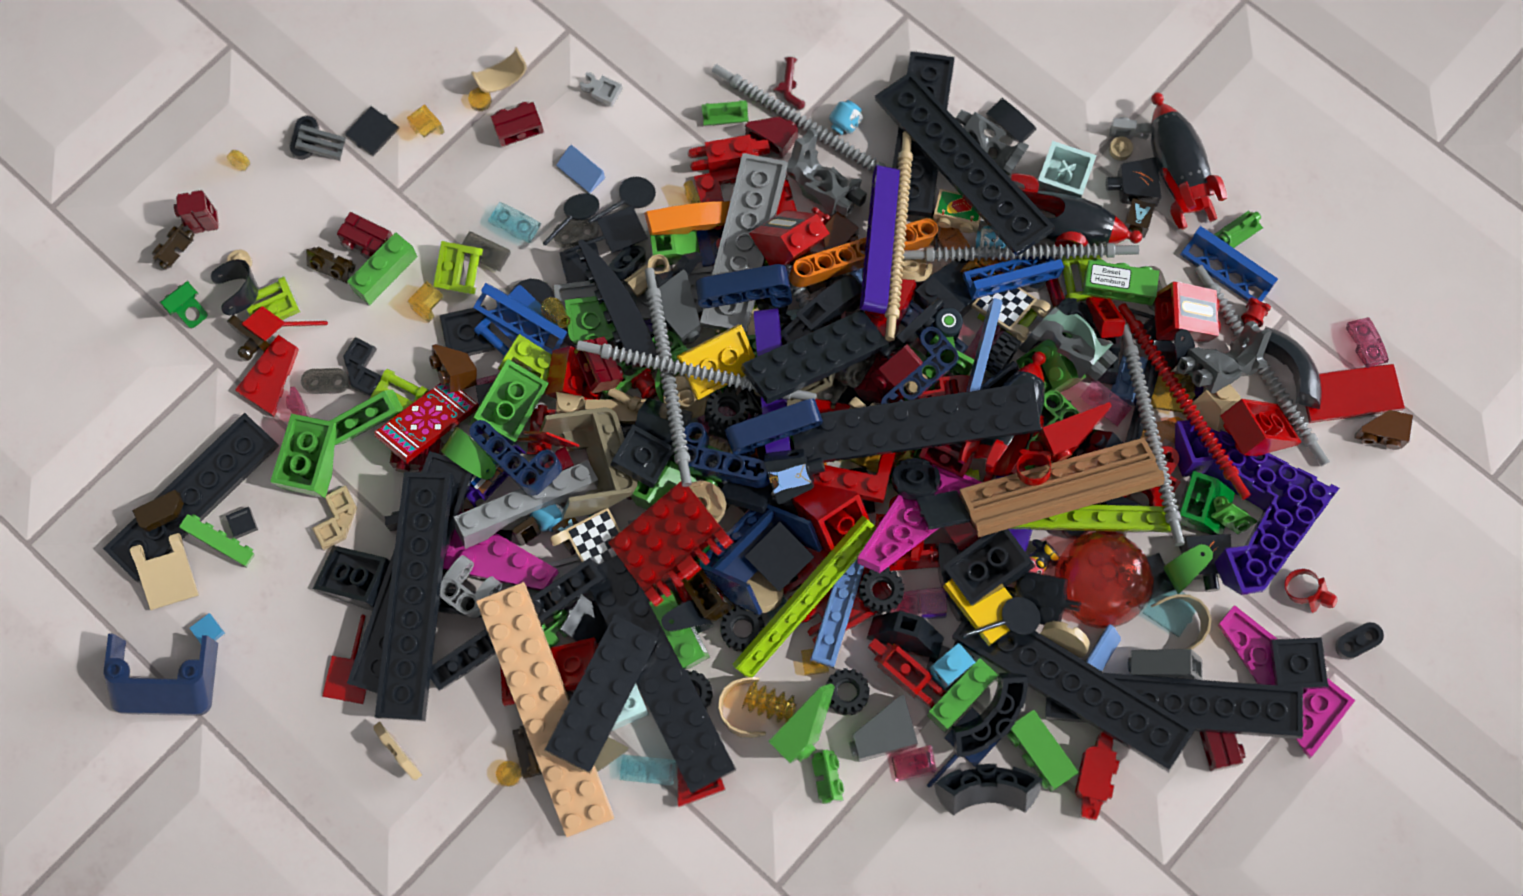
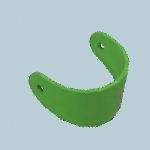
[441,427,496,480]
[1163,544,1213,594]

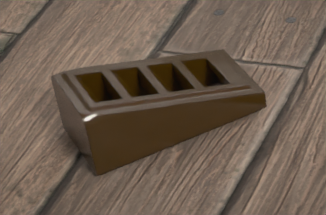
[512,516,541,546]

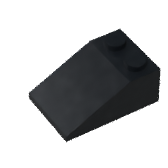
[914,258,983,319]
[943,529,1036,606]
[313,545,390,611]

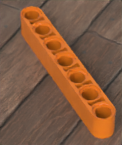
[789,218,938,288]

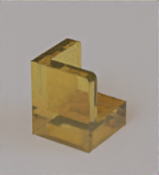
[407,104,445,138]
[408,281,443,323]

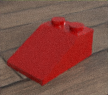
[1220,399,1302,456]
[1035,402,1112,463]

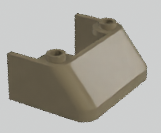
[540,407,637,519]

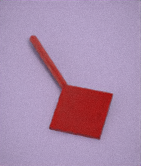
[242,306,328,341]

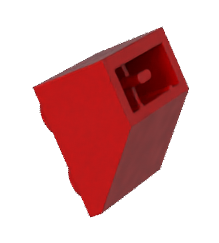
[545,346,601,400]

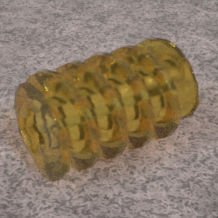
[742,681,797,724]

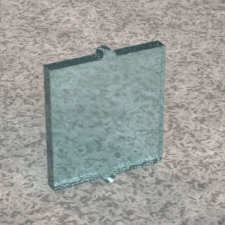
[1143,579,1196,637]

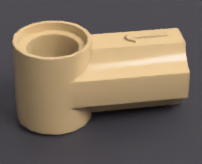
[625,254,671,297]

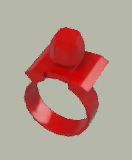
[1016,441,1051,486]
[1284,568,1338,613]

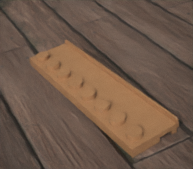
[960,438,1165,537]

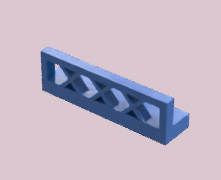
[1180,226,1278,302]
[963,256,1064,300]
[473,283,568,355]

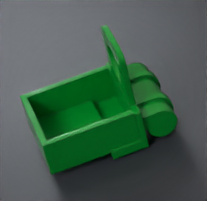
[160,280,208,328]

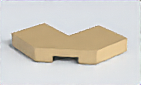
[312,485,357,550]
[373,721,422,781]

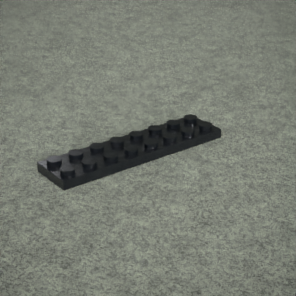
[892,51,955,218]
[103,413,279,582]

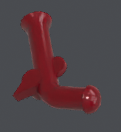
[773,57,806,110]

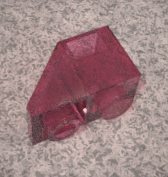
[1079,379,1132,427]

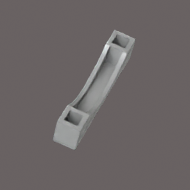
[454,460,598,549]

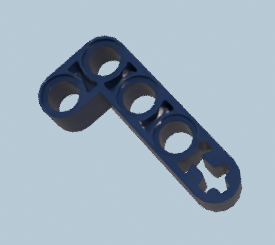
[696,264,792,308]
[881,327,959,404]
[725,399,823,457]
[469,420,562,496]
[683,422,770,488]

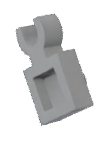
[580,72,623,106]
[1110,117,1151,139]

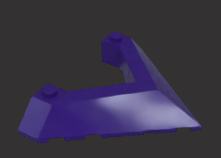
[1175,420,1340,595]

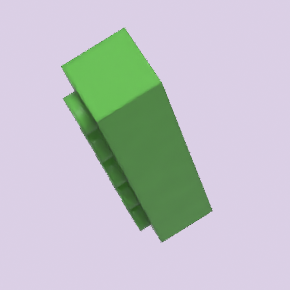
[179,514,255,568]

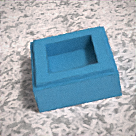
[189,613,225,644]

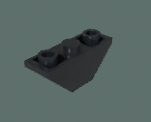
[867,610,944,660]

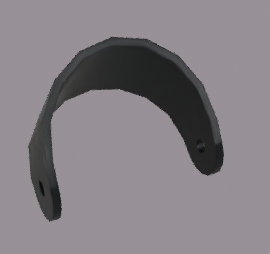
[211,259,259,316]
[1143,319,1195,371]
[661,599,714,633]

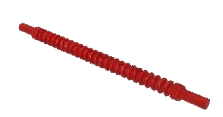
[1118,303,1251,500]

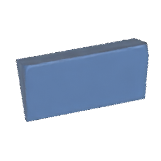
[557,145,605,194]
[1109,355,1147,406]
[1086,624,1121,671]

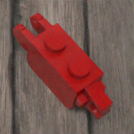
[688,135,770,173]
[868,638,945,708]
[1074,732,1119,821]

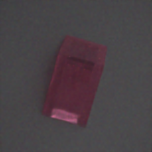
[891,745,937,782]

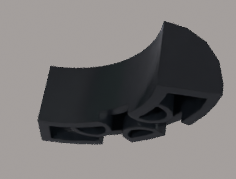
[1264,326,1322,409]
[952,673,1028,757]
[935,764,1043,816]

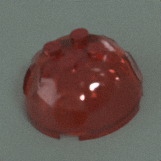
[1054,531,1154,629]

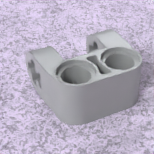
[440,555,502,618]

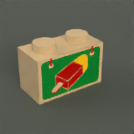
[933,189,981,233]

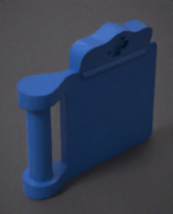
[473,285,552,359]

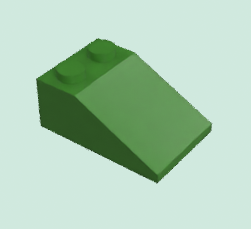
[468,359,549,445]
[270,414,336,498]
[769,684,835,763]

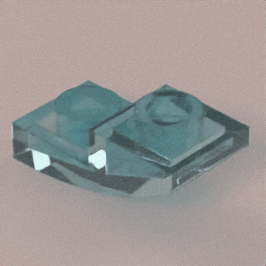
[488,202,541,243]
[620,755,676,785]

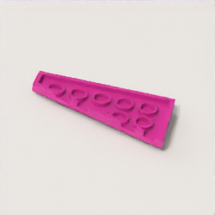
[857,461,984,573]
[443,512,559,591]
[1218,605,1356,759]

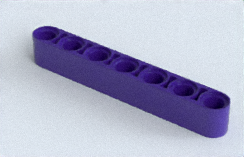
[860,165,900,314]
[754,308,792,453]

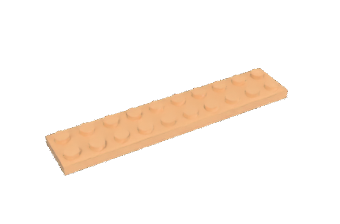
[476,582,615,838]

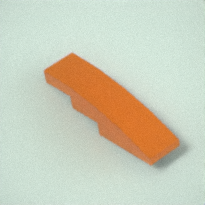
[644,201,731,235]

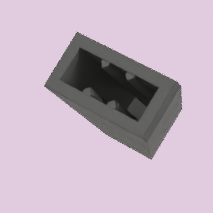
[647,269,701,345]
[1128,649,1202,680]
[849,695,918,762]

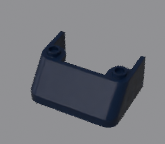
[700,505,823,615]
[103,633,218,716]

